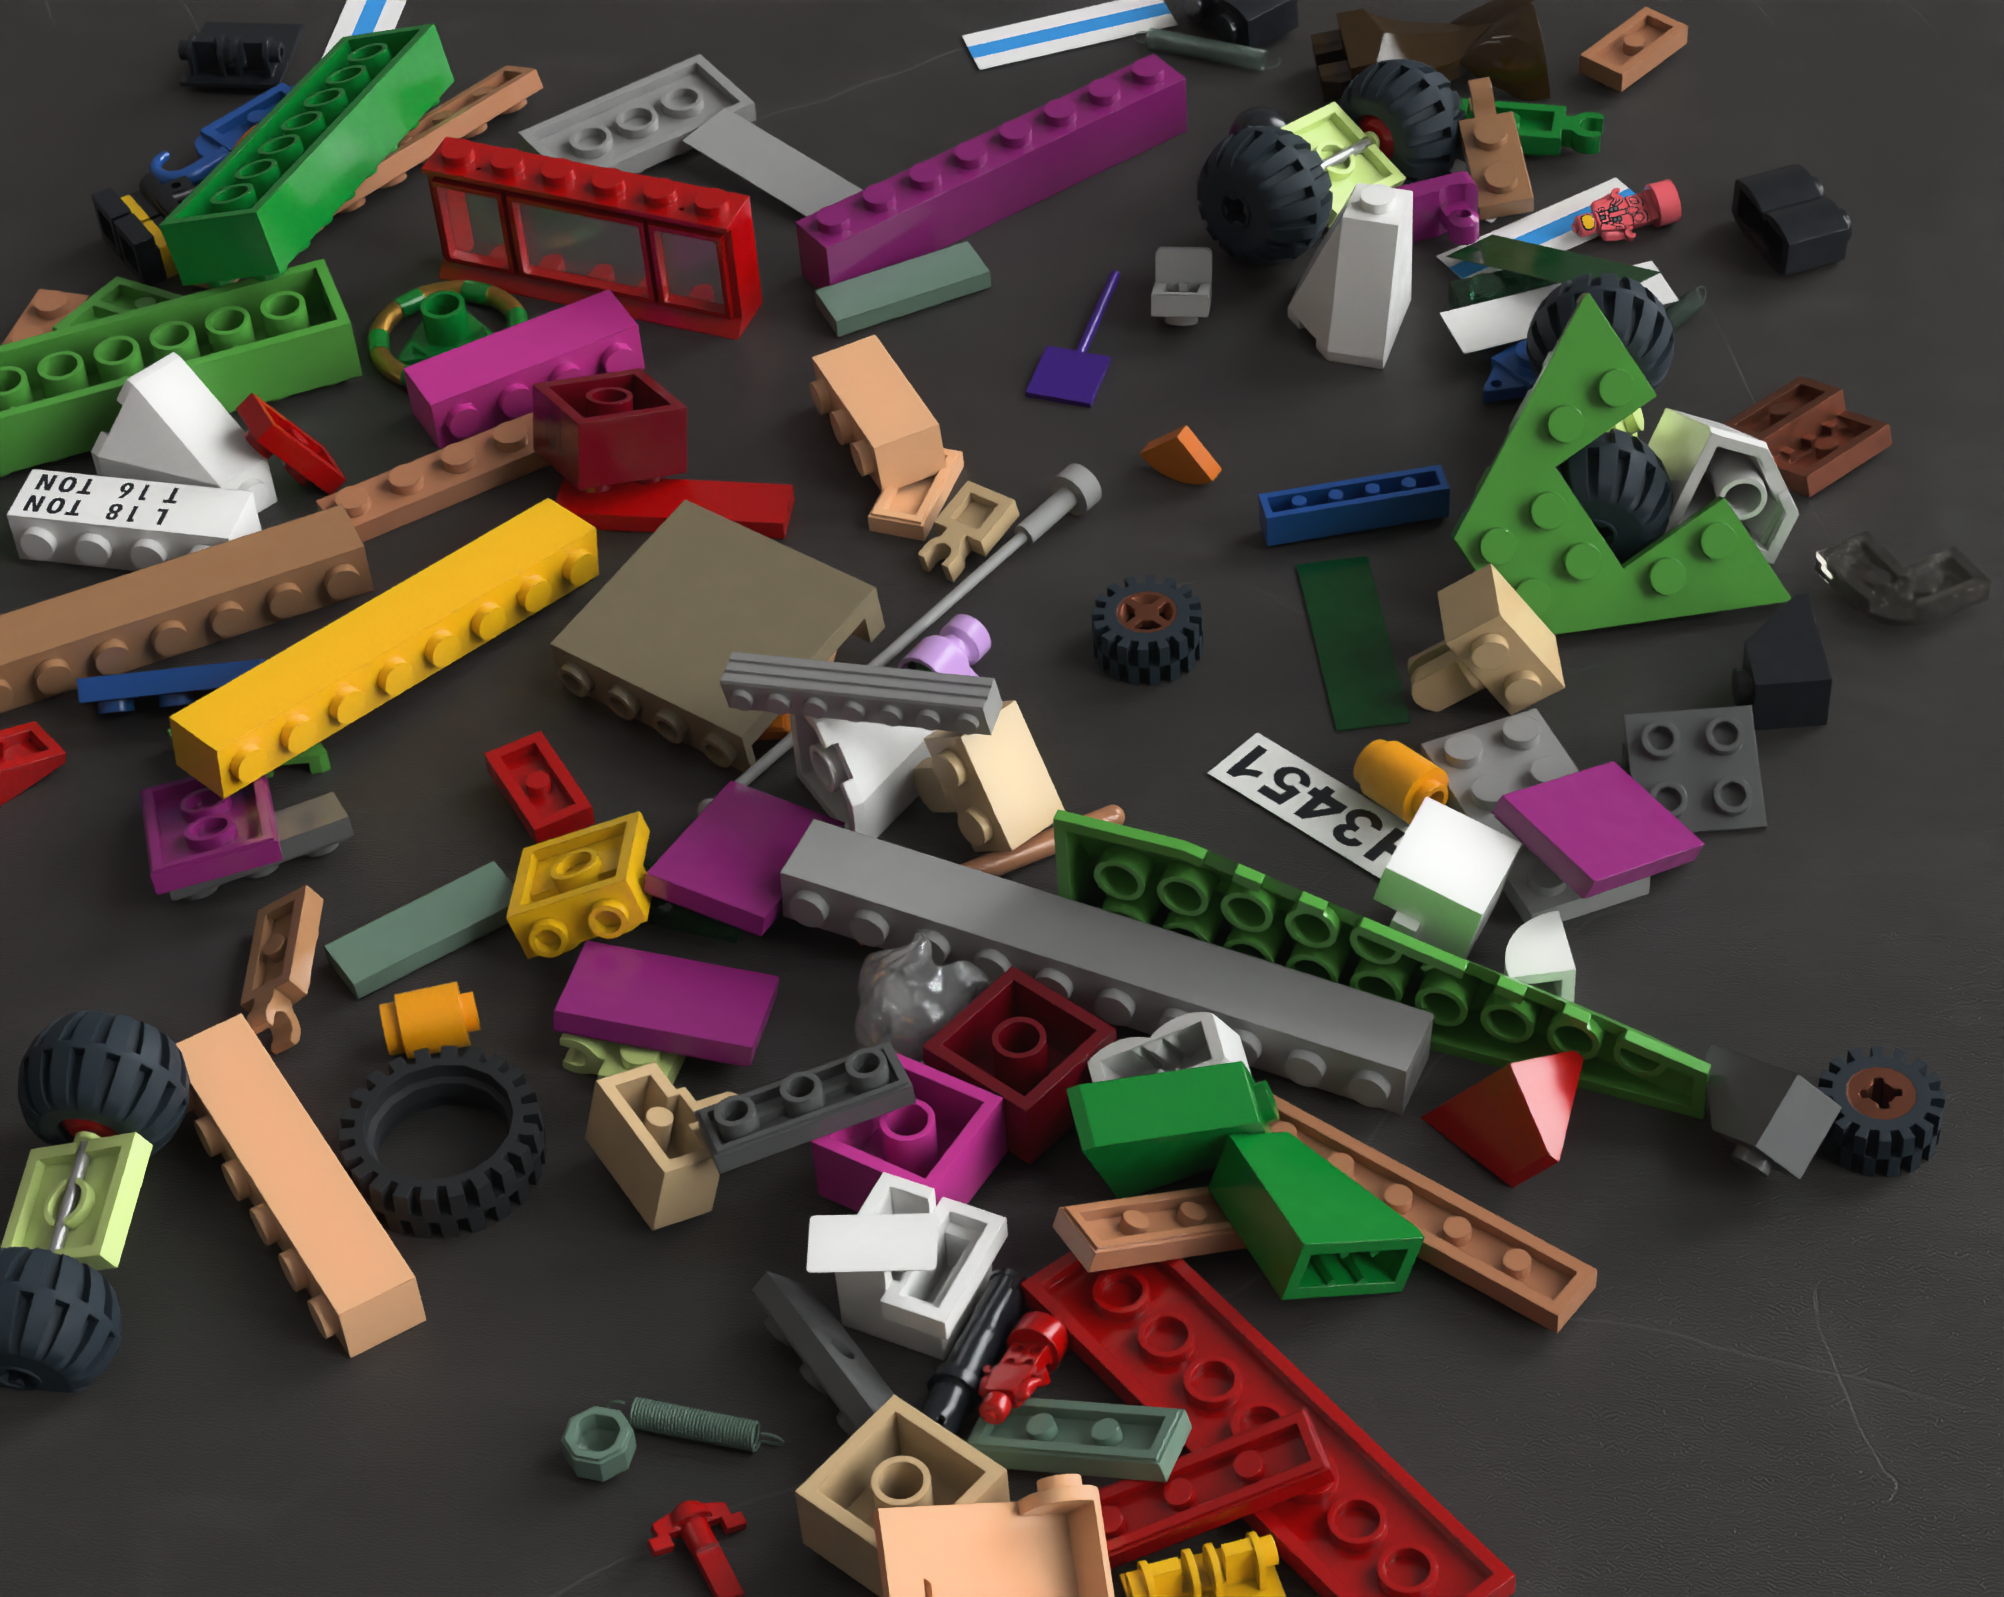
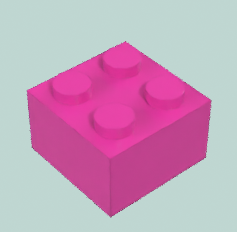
[811,1053,1008,1212]

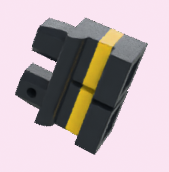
[91,172,195,286]

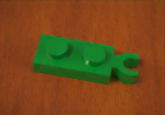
[1458,98,1604,157]

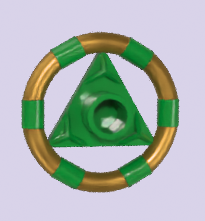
[367,280,528,388]

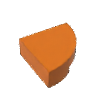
[1139,425,1222,485]

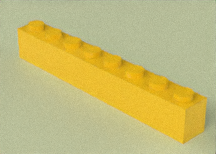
[169,498,599,799]

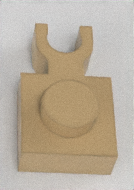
[917,481,1020,582]

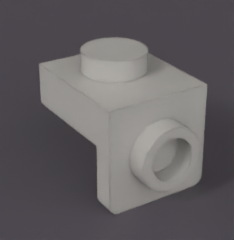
[1151,247,1212,326]

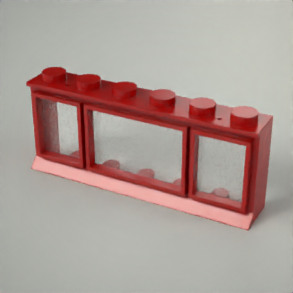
[421,137,763,341]

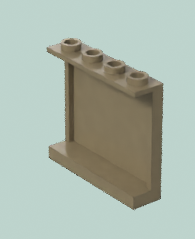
[550,500,885,772]

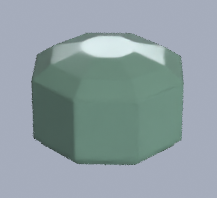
[561,1406,637,1482]

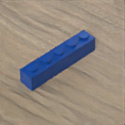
[1258,464,1450,546]

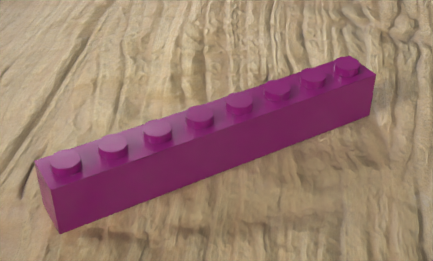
[796,54,1188,289]

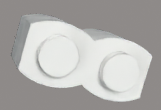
[1087,1012,1252,1082]

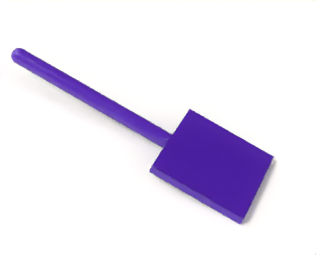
[1025,270,1121,408]

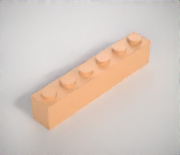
[176,1013,427,1358]

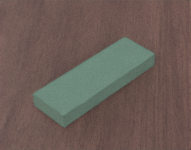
[815,241,991,337]
[324,861,514,1000]
[966,1398,1192,1482]

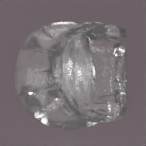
[854,932,992,1064]

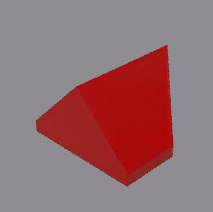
[1420,1050,1584,1188]

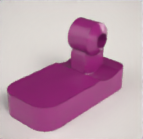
[1395,171,1479,245]

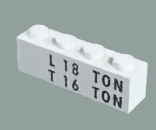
[7,469,262,571]

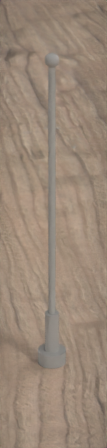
[697,463,1102,816]

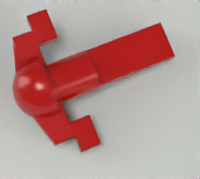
[647,1500,747,1597]

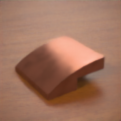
[1724,376,1892,498]

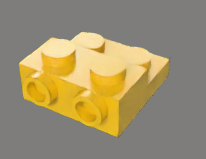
[506,811,652,959]

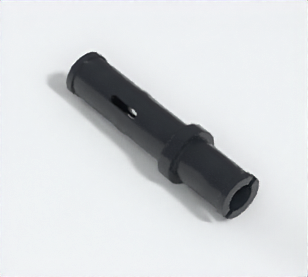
[919,1268,1027,1435]

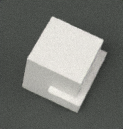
[1373,796,1522,959]
[835,1172,1008,1360]

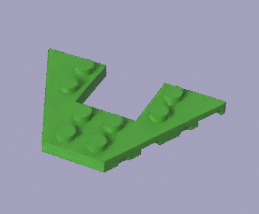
[1450,293,1791,635]

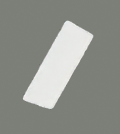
[806,1213,938,1273]

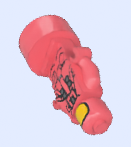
[1572,179,1682,242]

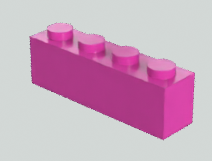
[403,289,645,449]

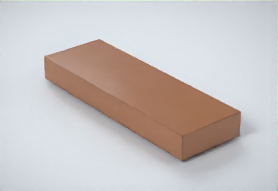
[1052,1186,1247,1273]

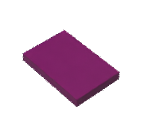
[1491,761,1705,899]
[140,774,283,895]
[644,780,845,936]
[552,940,779,1067]

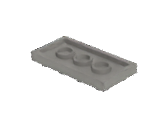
[518,54,757,174]
[1421,708,1650,923]

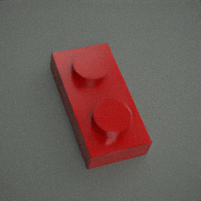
[236,392,346,495]
[484,730,595,844]

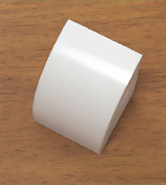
[1504,911,1576,1002]

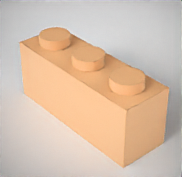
[809,335,947,491]

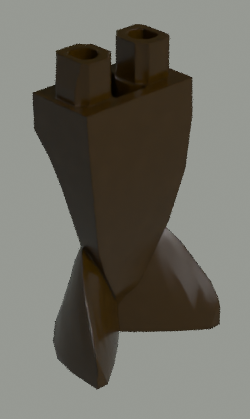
[1311,0,1551,102]

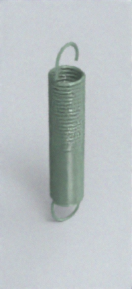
[606,1397,785,1453]

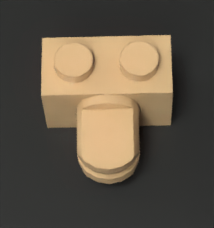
[1408,563,1565,715]
[913,700,1065,852]
[585,1062,738,1231]

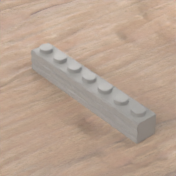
[720,652,1003,735]

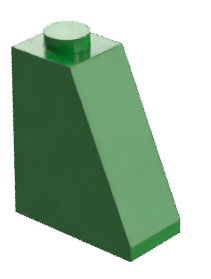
[1066,1061,1280,1199]
[1208,1132,1425,1300]

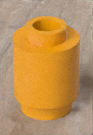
[1353,739,1449,824]
[379,981,481,1059]

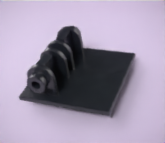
[178,22,305,91]

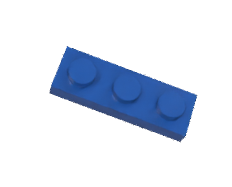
[76,659,266,714]

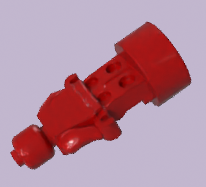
[978,1311,1071,1425]

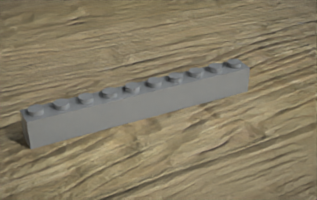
[780,819,1434,1115]

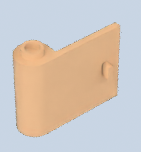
[872,1474,1115,1597]

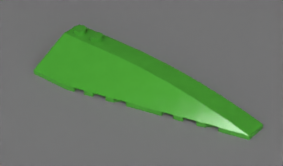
[1053,809,1711,1119]

